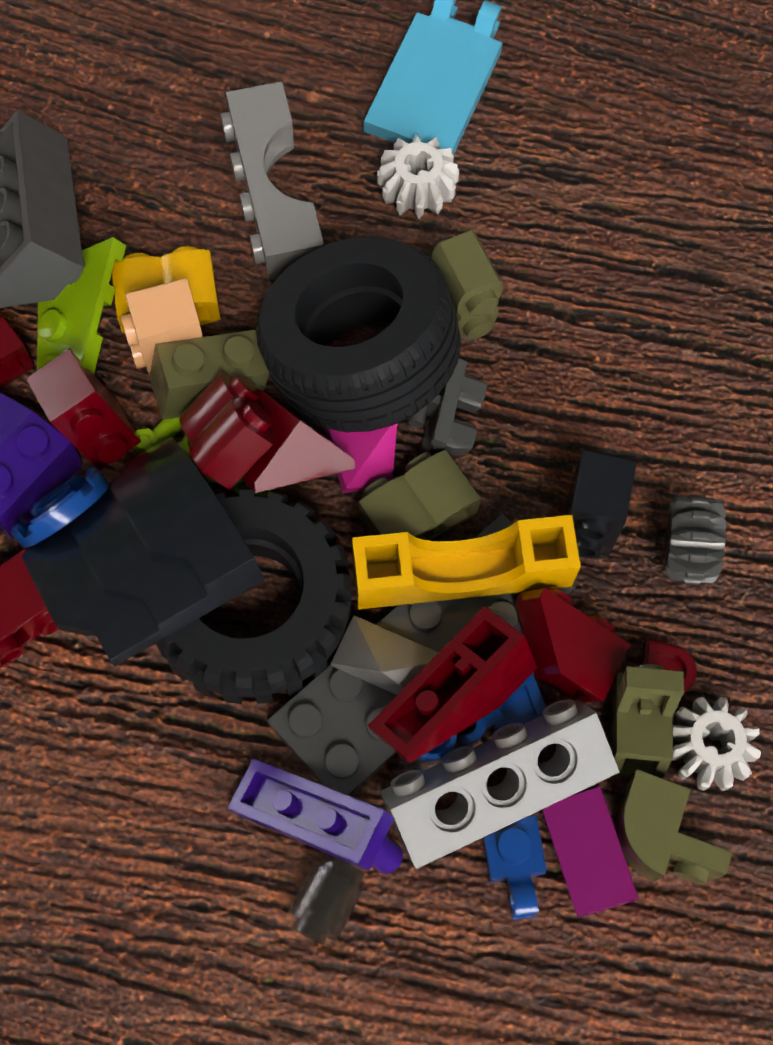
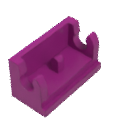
[542,787,639,918]

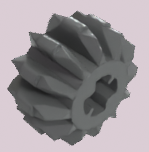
[664,494,727,585]

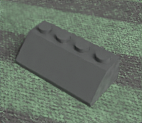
[0,109,84,308]

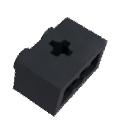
[564,450,637,558]

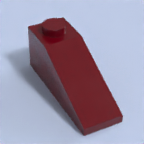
[368,606,537,763]

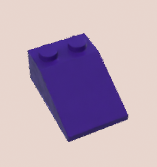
[0,392,83,540]

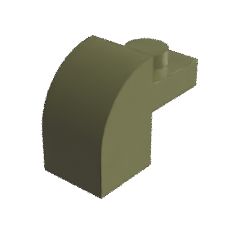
[608,664,684,779]
[615,770,733,885]

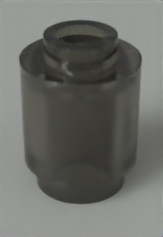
[287,853,365,945]

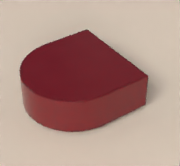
[641,640,697,696]

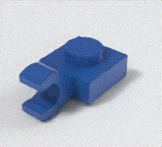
[482,815,547,920]

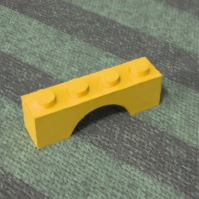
[352,515,581,610]

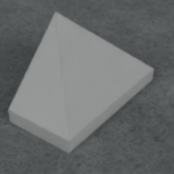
[331,615,439,695]

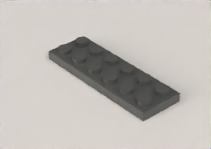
[267,513,576,796]

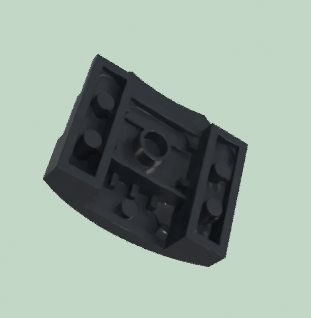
[21,437,265,667]

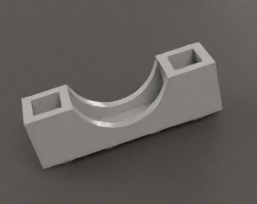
[220,81,324,281]

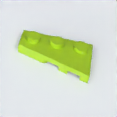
[36,237,126,404]

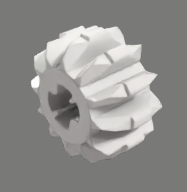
[377,133,459,220]
[672,697,761,791]

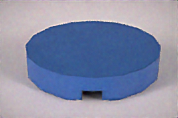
[10,468,110,548]

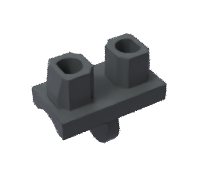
[408,359,488,456]

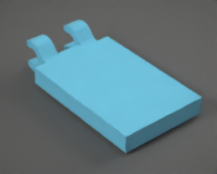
[363,0,502,155]

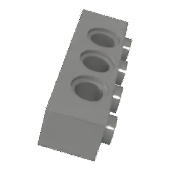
[379,699,620,869]

